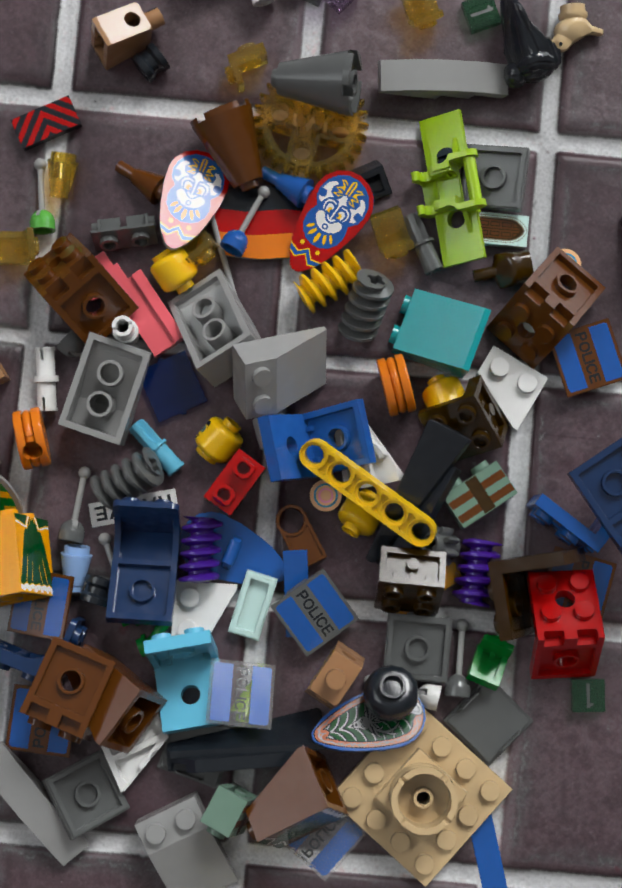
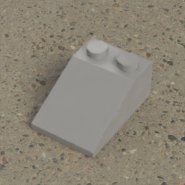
[167,268,261,387]
[232,326,327,420]
[58,332,152,446]
[134,791,238,888]

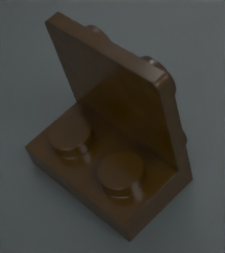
[418,375,508,461]
[374,546,447,616]

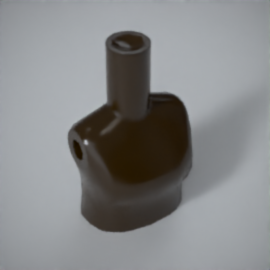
[472,249,534,289]

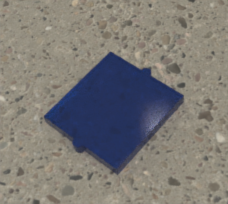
[143,350,207,422]

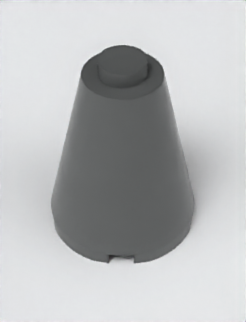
[271,50,362,116]

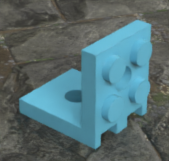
[143,627,229,735]

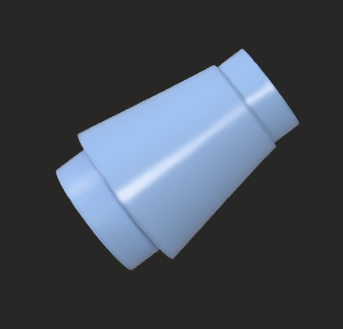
[60,544,93,592]

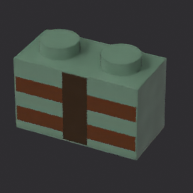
[444,460,518,529]
[200,782,257,839]

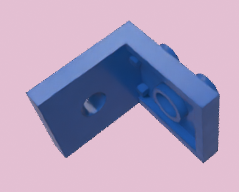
[257,399,376,482]
[525,493,610,553]

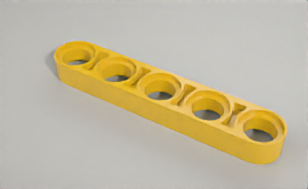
[299,438,437,547]

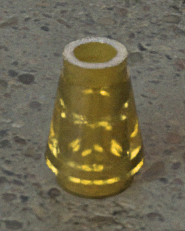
[47,151,79,199]

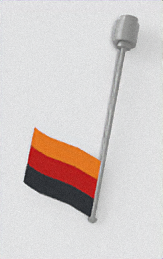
[210,186,304,454]

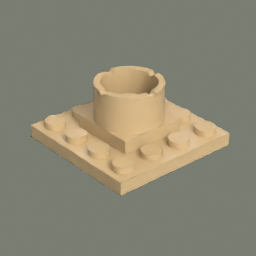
[337,709,513,887]

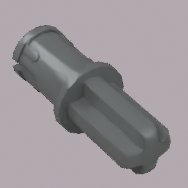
[403,212,444,276]

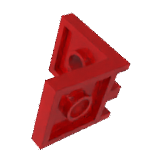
[527,569,605,679]

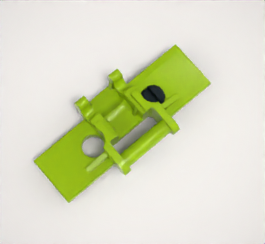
[411,109,487,268]

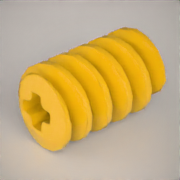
[293,249,361,314]

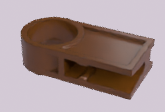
[276,505,327,566]

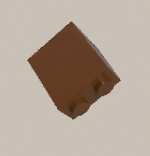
[66,644,167,754]

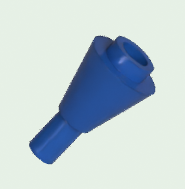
[262,166,314,208]

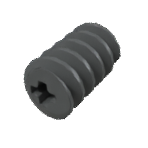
[338,269,394,343]
[90,447,164,510]

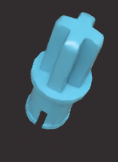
[129,419,184,477]

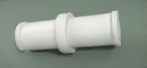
[112,315,139,346]
[33,347,59,412]

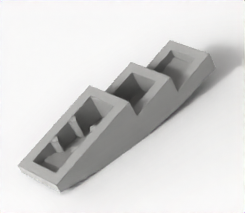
[378,59,508,99]
[0,741,89,866]

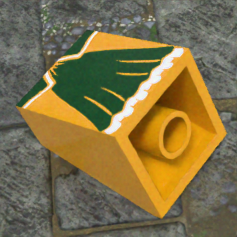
[0,509,53,607]

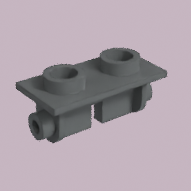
[90,213,159,252]

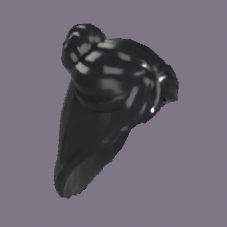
[500,0,561,89]

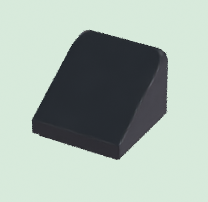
[351,160,392,201]

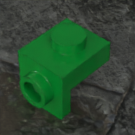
[465,634,515,691]

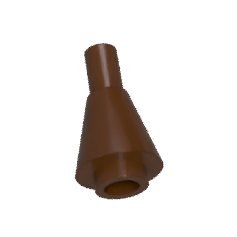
[115,160,165,205]

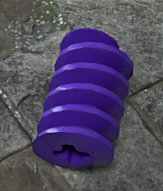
[178,516,223,583]
[451,538,503,608]

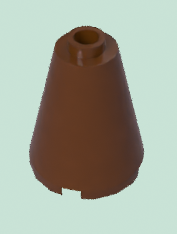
[190,98,263,193]

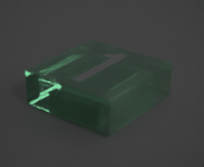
[461,0,501,35]
[570,678,605,712]

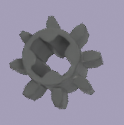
[421,526,461,566]

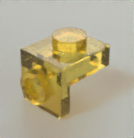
[401,0,444,30]
[224,42,268,93]
[369,205,415,259]
[0,227,39,266]
[181,228,220,267]

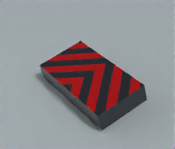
[11,95,82,151]

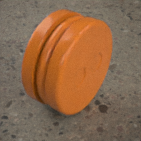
[376,353,416,417]
[12,407,51,470]

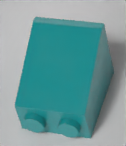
[388,288,491,379]

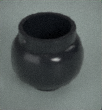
[363,665,419,722]

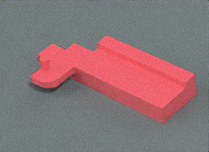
[90,251,183,358]

